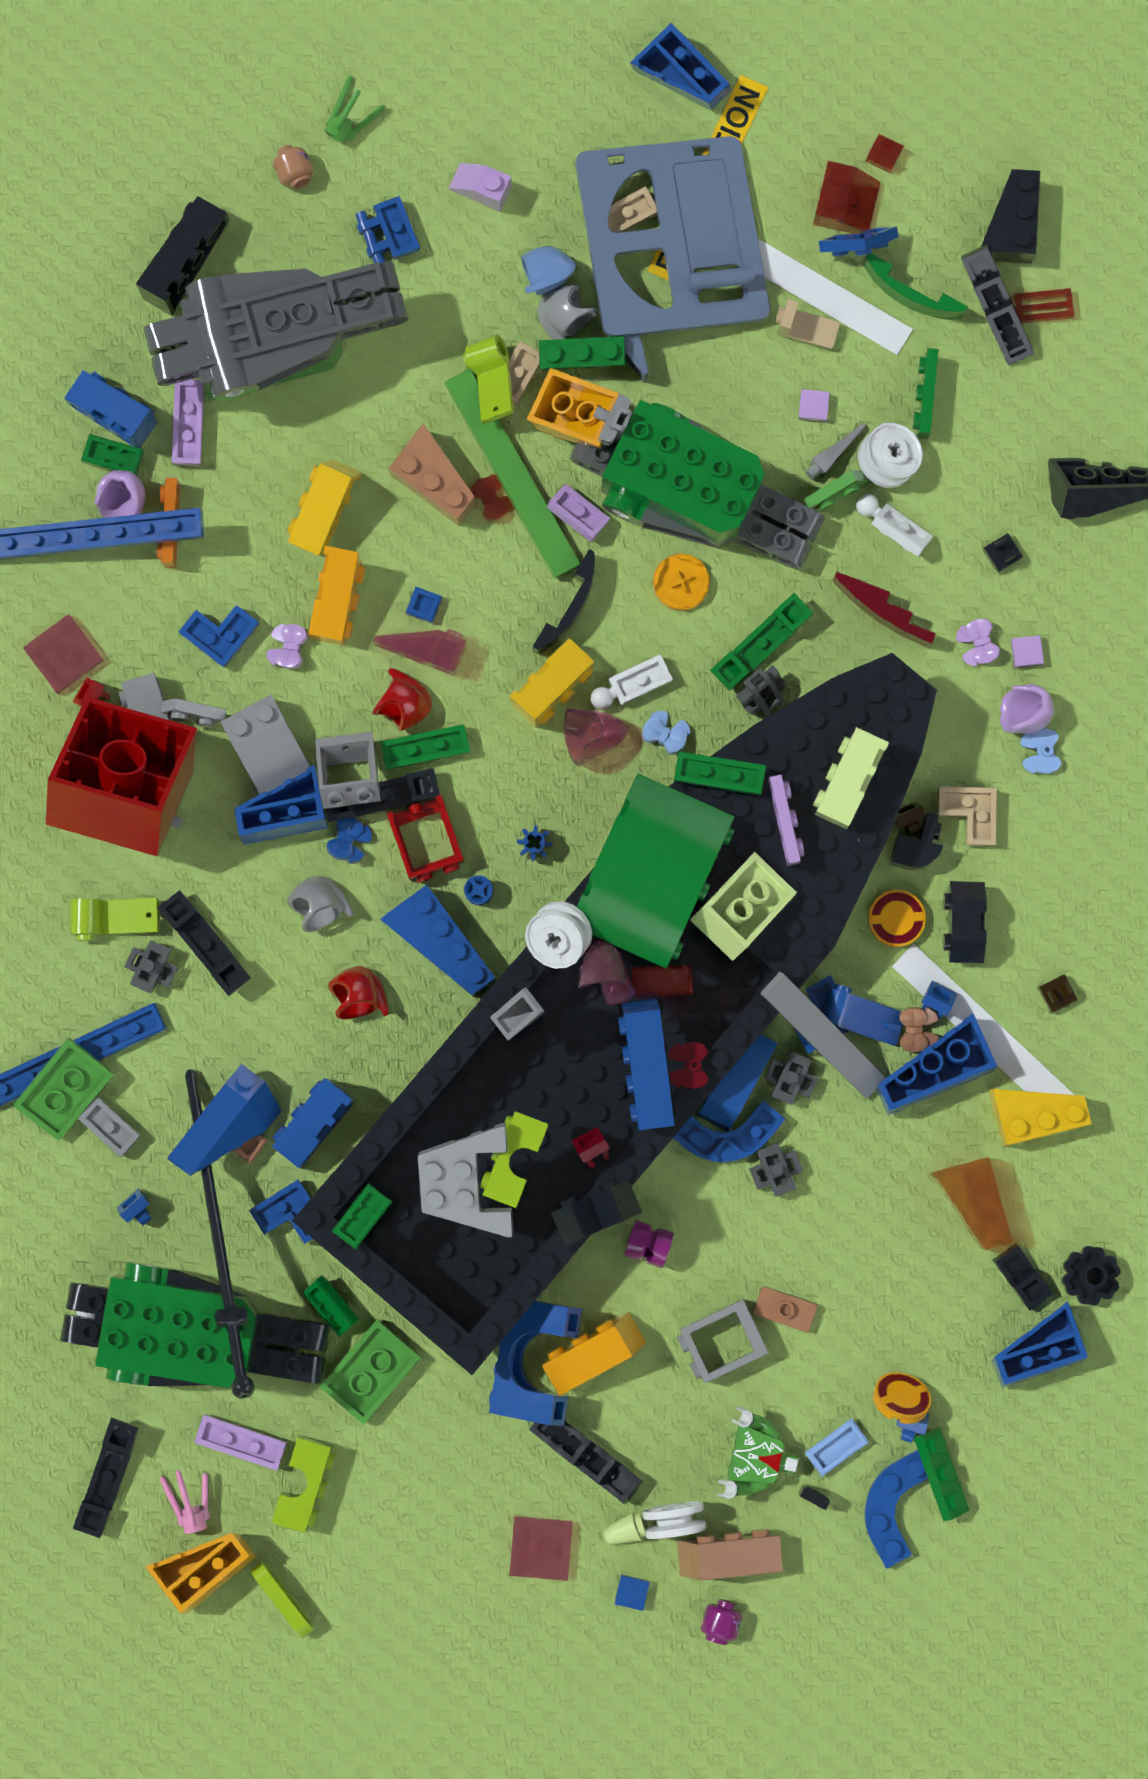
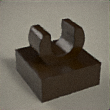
[894,801,926,837]
[1038,974,1078,1013]

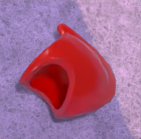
[372,668,432,731]
[328,966,389,1020]

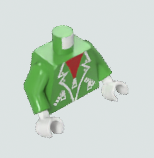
[717,1406,798,1499]

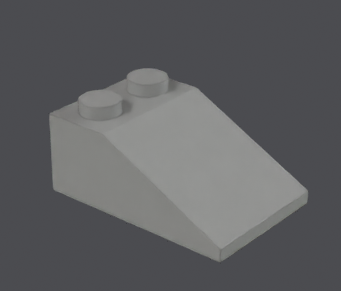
[221,695,310,794]

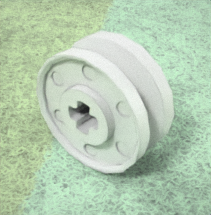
[857,423,923,488]
[525,901,593,969]
[642,1501,707,1539]

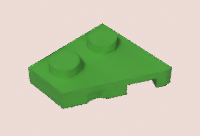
[804,470,872,511]

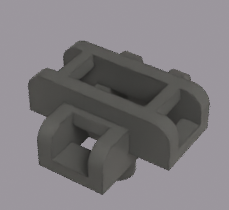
[736,665,787,716]
[124,940,178,994]
[764,1051,818,1105]
[749,1143,803,1197]

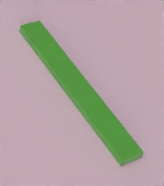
[444,369,580,579]

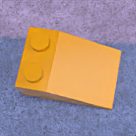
[527,368,623,448]

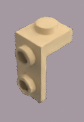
[775,299,840,350]

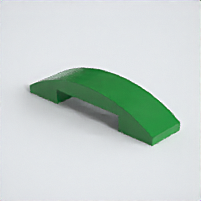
[863,253,968,319]
[710,592,814,691]

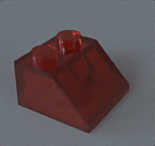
[813,161,881,234]

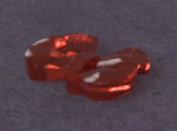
[470,474,514,522]

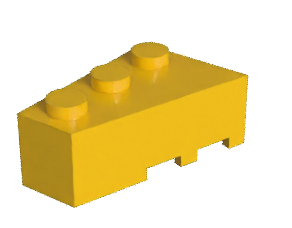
[510,638,595,728]
[988,1089,1092,1146]

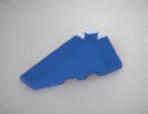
[167,1064,281,1176]

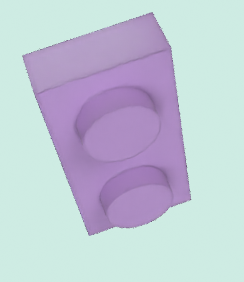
[547,483,610,542]

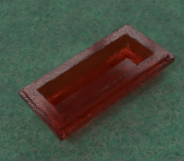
[632,965,693,997]

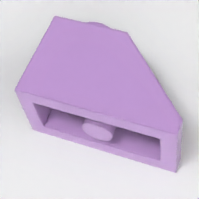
[449,163,512,212]

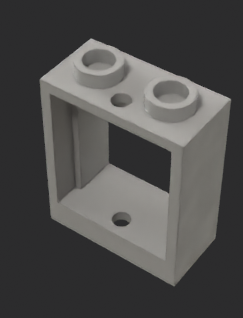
[315,731,381,809]
[677,1299,768,1383]

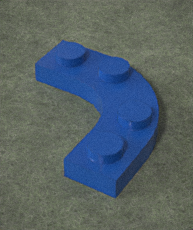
[673,1100,785,1162]
[864,1449,928,1569]

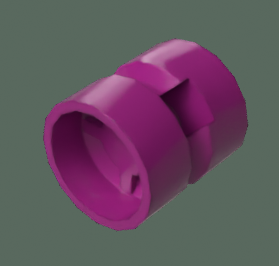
[624,1220,674,1269]

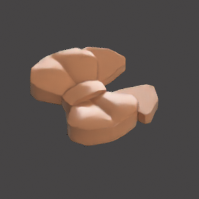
[899,1007,939,1052]

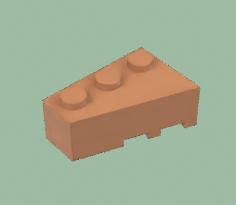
[389,424,476,526]
[677,1529,783,1581]

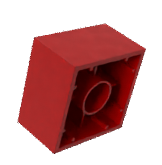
[45,696,197,856]

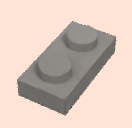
[161,698,226,727]
[78,1097,141,1157]

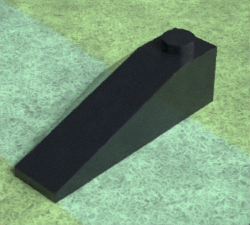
[1048,458,1148,519]

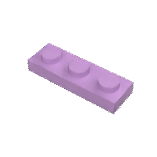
[172,380,204,466]
[768,775,804,866]
[194,1414,287,1471]

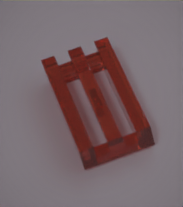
[1013,288,1074,323]

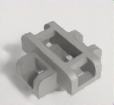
[593,393,632,446]

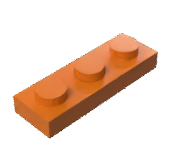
[157,478,181,568]

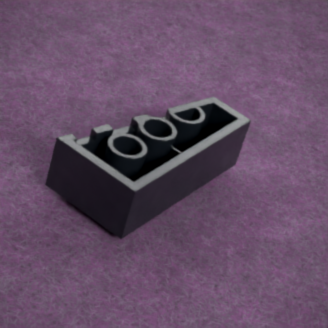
[136,196,230,316]

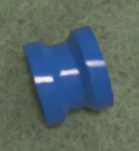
[464,875,493,906]

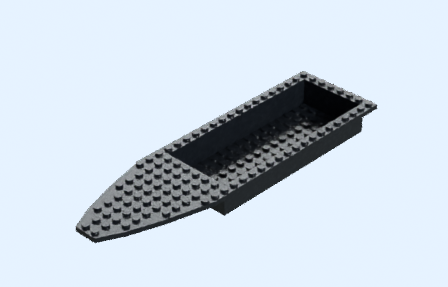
[292,653,937,1375]

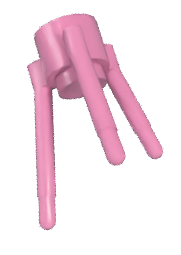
[160,1470,211,1534]

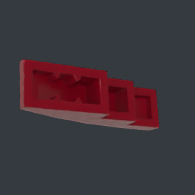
[832,571,936,648]

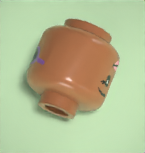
[272,145,314,190]

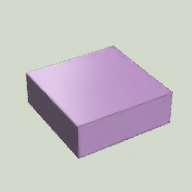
[798,389,830,422]
[1011,635,1044,668]

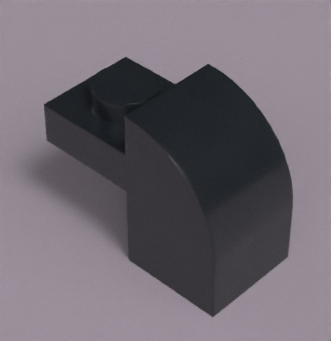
[889,812,943,870]

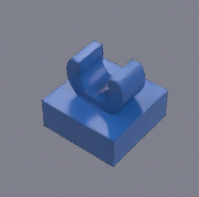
[922,980,957,1020]
[117,1188,152,1226]
[896,1413,929,1443]

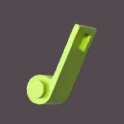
[463,334,514,424]
[70,897,159,941]

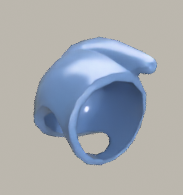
[521,246,576,295]

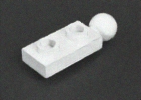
[856,494,933,557]
[591,654,673,710]

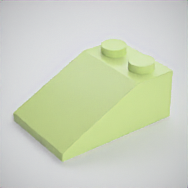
[690,852,797,961]

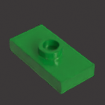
[81,434,145,476]
[332,1184,392,1249]
[302,1275,360,1337]

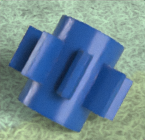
[516,825,552,862]

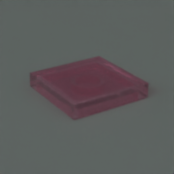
[23,614,104,694]
[509,1516,573,1581]

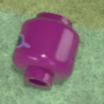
[701,1599,743,1645]

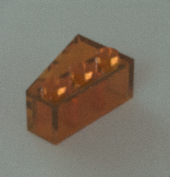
[929,1157,1013,1250]

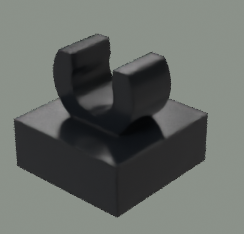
[983,533,1023,574]

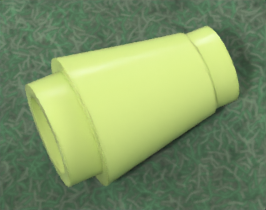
[603,1512,648,1545]

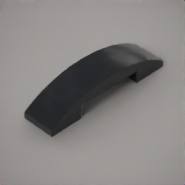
[532,549,595,655]
[325,768,440,822]
[158,890,252,996]
[73,1417,139,1538]

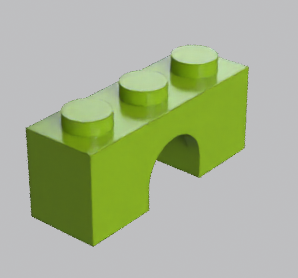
[480,1111,549,1208]
[271,1435,336,1533]

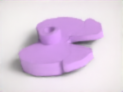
[956,619,1001,667]
[267,624,309,669]

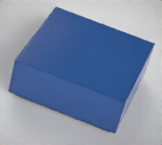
[406,586,443,624]
[614,1574,650,1611]

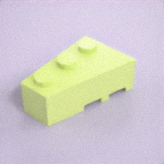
[813,727,889,829]

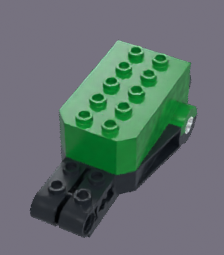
[60,1262,331,1388]

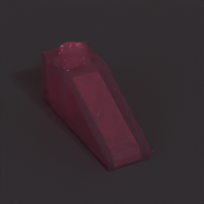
[373,629,467,676]

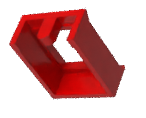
[387,795,465,884]

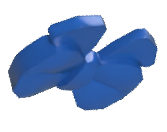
[326,818,372,864]

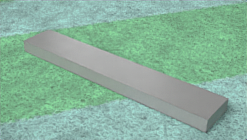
[760,972,886,1099]

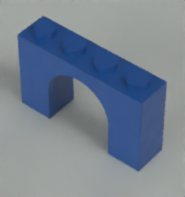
[489,1300,582,1426]

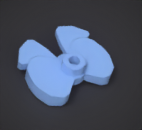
[642,711,690,755]
[1020,729,1061,774]

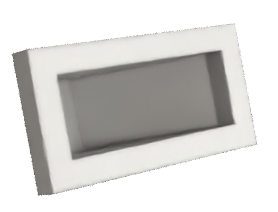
[490,987,544,1040]

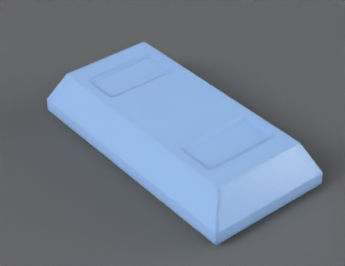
[805,1418,869,1477]

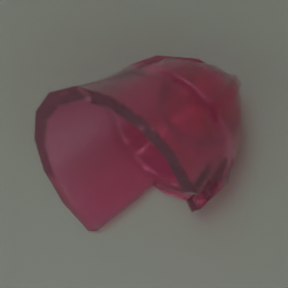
[564,708,629,766]
[578,939,635,1006]

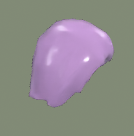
[95,470,145,518]
[1000,684,1054,733]

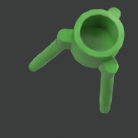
[324,75,385,144]

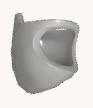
[537,284,598,340]
[287,876,354,932]

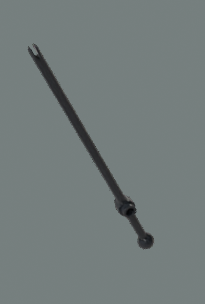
[185,1069,255,1399]

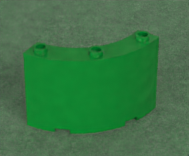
[577,773,735,969]

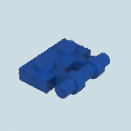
[355,196,420,264]

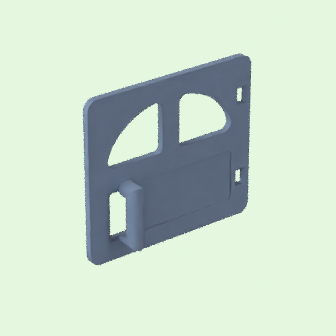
[575,136,770,337]

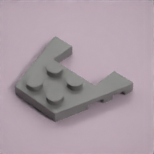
[418,1123,514,1237]

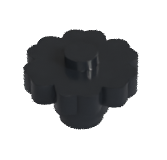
[1061,1246,1121,1306]

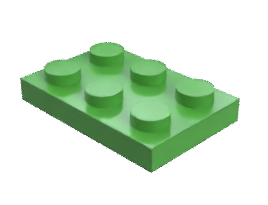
[13,1037,114,1141]
[320,1319,421,1425]

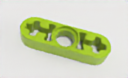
[251,1561,315,1638]

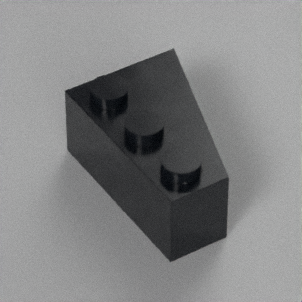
[981,169,1040,264]

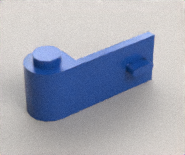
[822,984,903,1046]

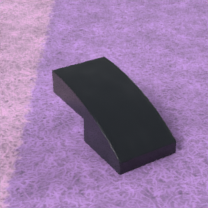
[992,1243,1053,1311]

